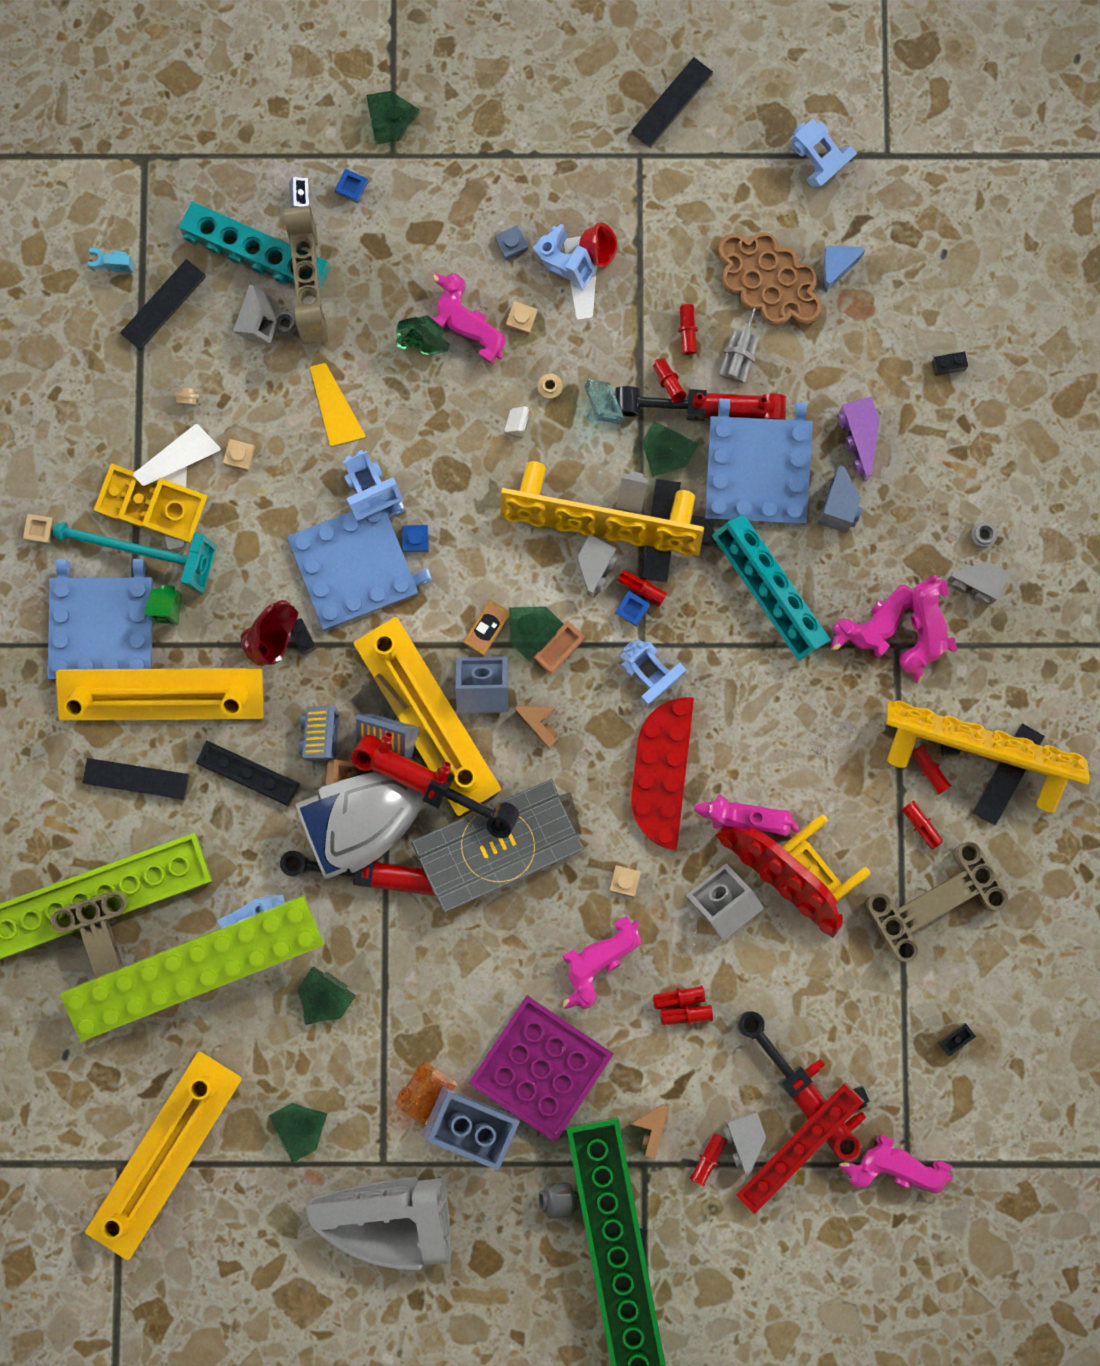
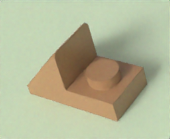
[515,705,557,750]
[326,759,374,785]
[631,1104,668,1159]

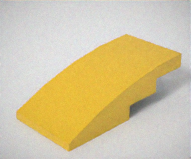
[93,463,208,543]

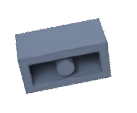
[289,177,309,208]

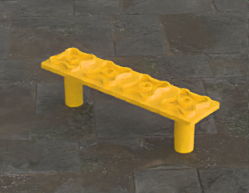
[500,461,704,556]
[354,617,501,816]
[56,668,264,720]
[886,701,1090,813]
[85,1051,242,1260]

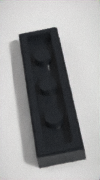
[631,57,713,148]
[120,259,206,351]
[642,479,681,583]
[972,723,1045,826]
[196,740,300,807]
[82,758,190,800]

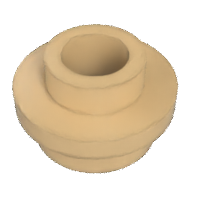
[537,374,563,399]
[174,387,199,404]

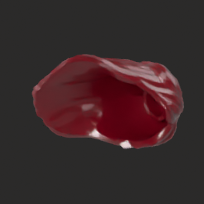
[240,600,298,667]

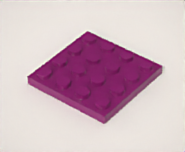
[469,995,614,1142]

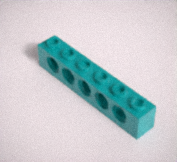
[179,201,330,289]
[712,514,831,661]

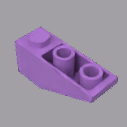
[838,396,879,482]

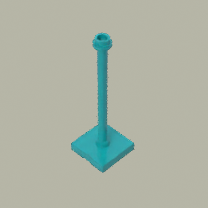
[53,522,217,594]

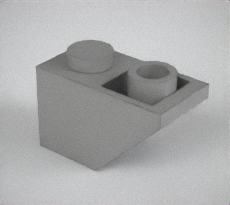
[233,285,278,343]
[616,471,648,515]
[577,534,618,597]
[947,561,1011,604]
[723,1111,766,1174]

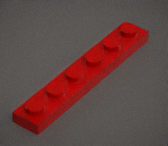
[736,1082,865,1215]

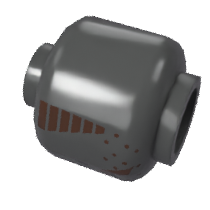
[539,1182,579,1218]

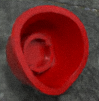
[579,222,617,267]

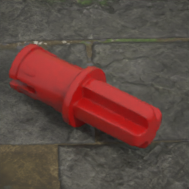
[678,304,698,355]
[653,358,687,403]
[617,570,667,607]
[911,745,952,795]
[901,800,943,849]
[652,985,706,1010]
[660,1005,713,1026]
[689,1133,727,1187]

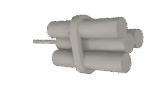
[719,307,760,383]

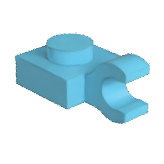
[87,248,134,273]

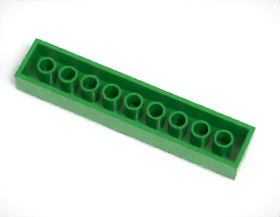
[566,1117,666,1366]

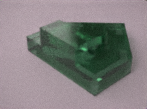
[366,91,420,145]
[396,315,450,356]
[642,421,699,477]
[509,606,564,661]
[298,966,357,1025]
[268,1103,327,1163]

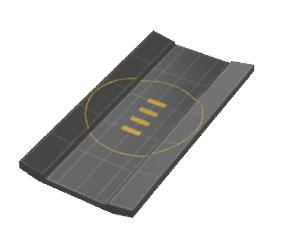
[411,779,585,913]

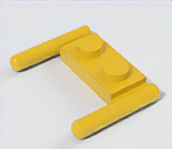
[781,814,870,902]

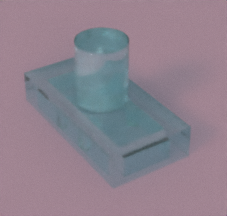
[584,379,623,424]

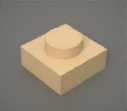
[506,301,538,335]
[223,439,255,471]
[23,514,55,544]
[609,865,641,897]

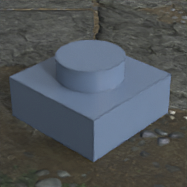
[495,225,528,260]

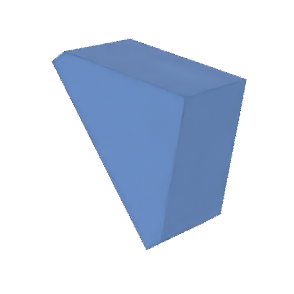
[823,246,865,292]

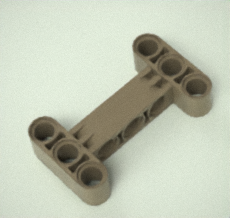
[284,206,328,344]
[865,841,1008,963]
[51,890,151,1018]

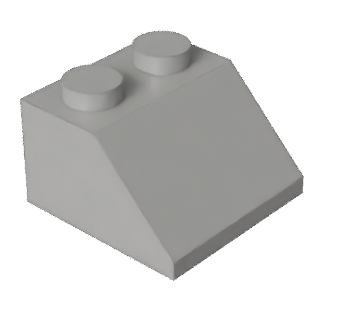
[686,863,764,941]

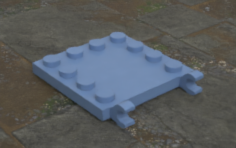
[705,399,813,523]
[287,501,433,631]
[48,559,153,680]

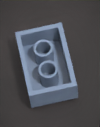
[422,1086,520,1171]

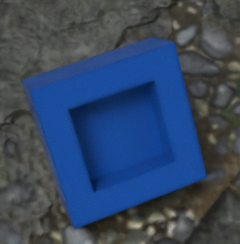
[335,168,368,203]
[402,525,429,552]
[615,591,650,627]

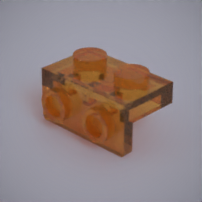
[395,1060,457,1126]

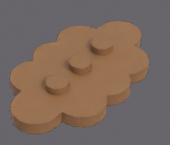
[717,232,822,326]

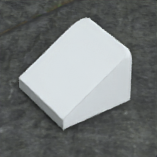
[505,406,529,437]

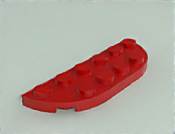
[631,697,694,851]
[715,826,843,938]

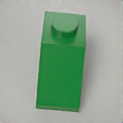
[144,585,182,625]

